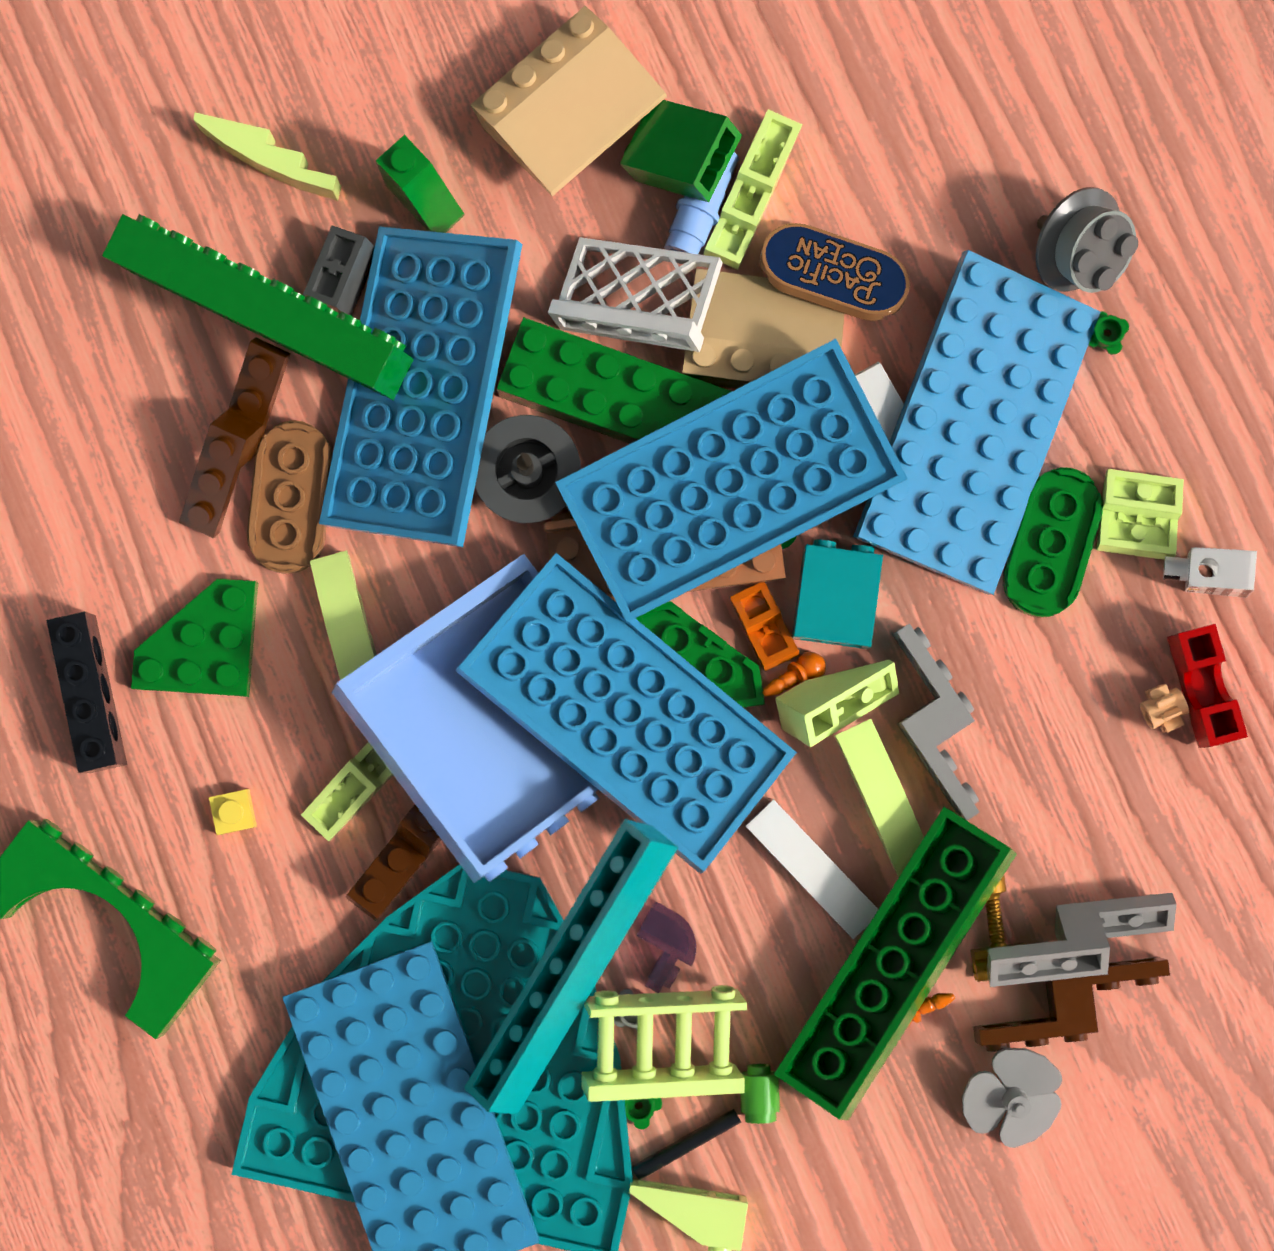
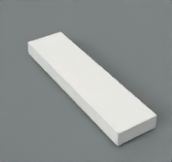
[745,799,878,939]

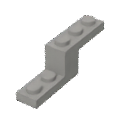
[892,623,980,821]
[987,893,1177,987]

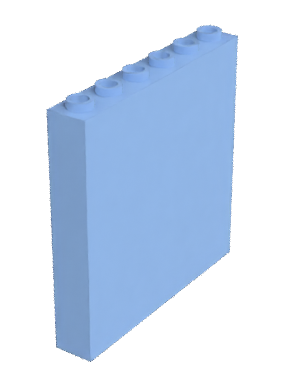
[332,554,600,883]

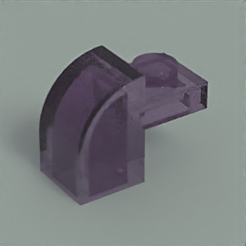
[636,899,696,993]

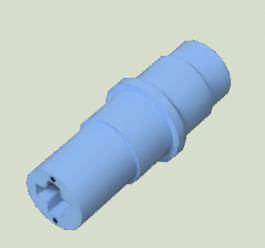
[664,152,739,254]

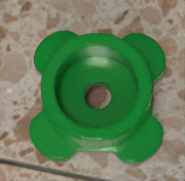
[1088,311,1129,355]
[625,1098,662,1129]

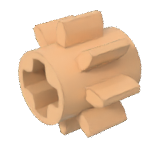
[1140,684,1189,733]

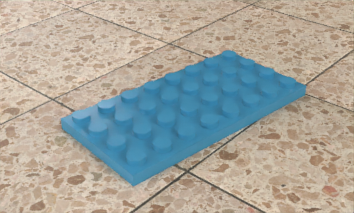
[319,226,523,547]
[853,250,1101,595]
[555,339,908,622]
[456,553,797,874]
[282,941,540,1251]

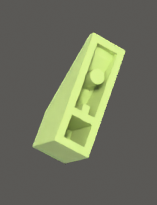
[775,660,899,747]
[629,1178,748,1251]

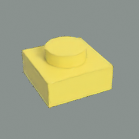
[209,789,257,835]

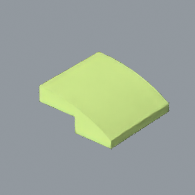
[1096,469,1184,560]

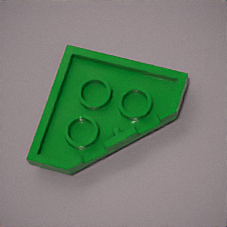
[131,579,258,697]
[636,601,765,708]

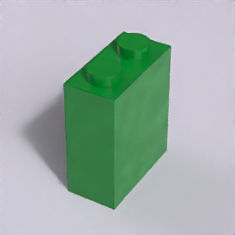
[620,100,742,203]

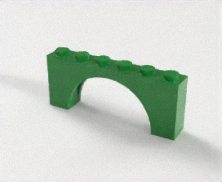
[0,818,221,1040]

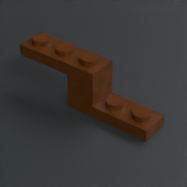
[179,337,291,538]
[346,804,441,922]
[973,957,1170,1052]

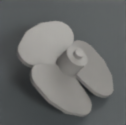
[962,1048,1062,1148]

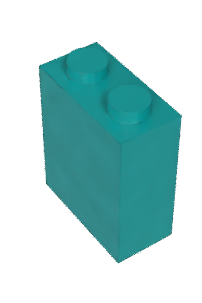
[792,539,883,649]

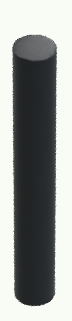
[632,1109,741,1180]

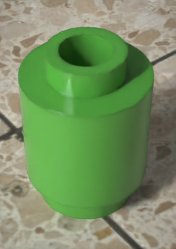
[740,1064,780,1124]

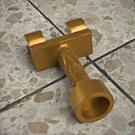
[970,875,1026,982]

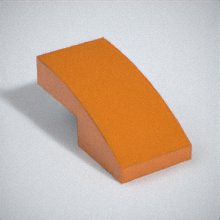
[730,582,799,671]

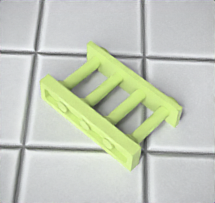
[581,985,747,1102]

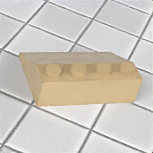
[471,6,667,196]
[682,268,844,389]

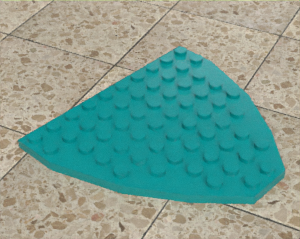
[231,864,633,1251]

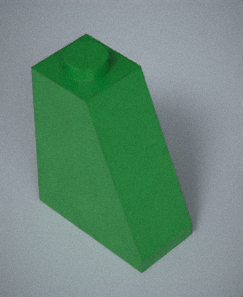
[376,134,465,233]

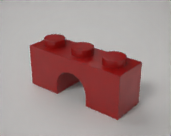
[1167,623,1248,748]

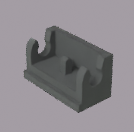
[303,225,375,316]

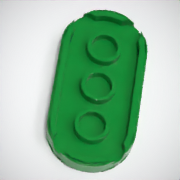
[1003,467,1103,618]

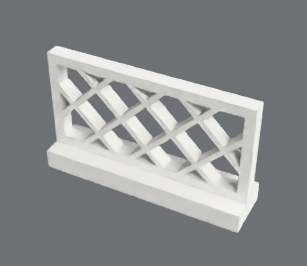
[548,237,722,352]

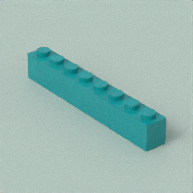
[464,819,678,1114]

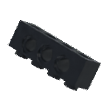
[46,612,127,773]

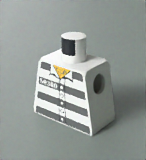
[1163,547,1257,598]

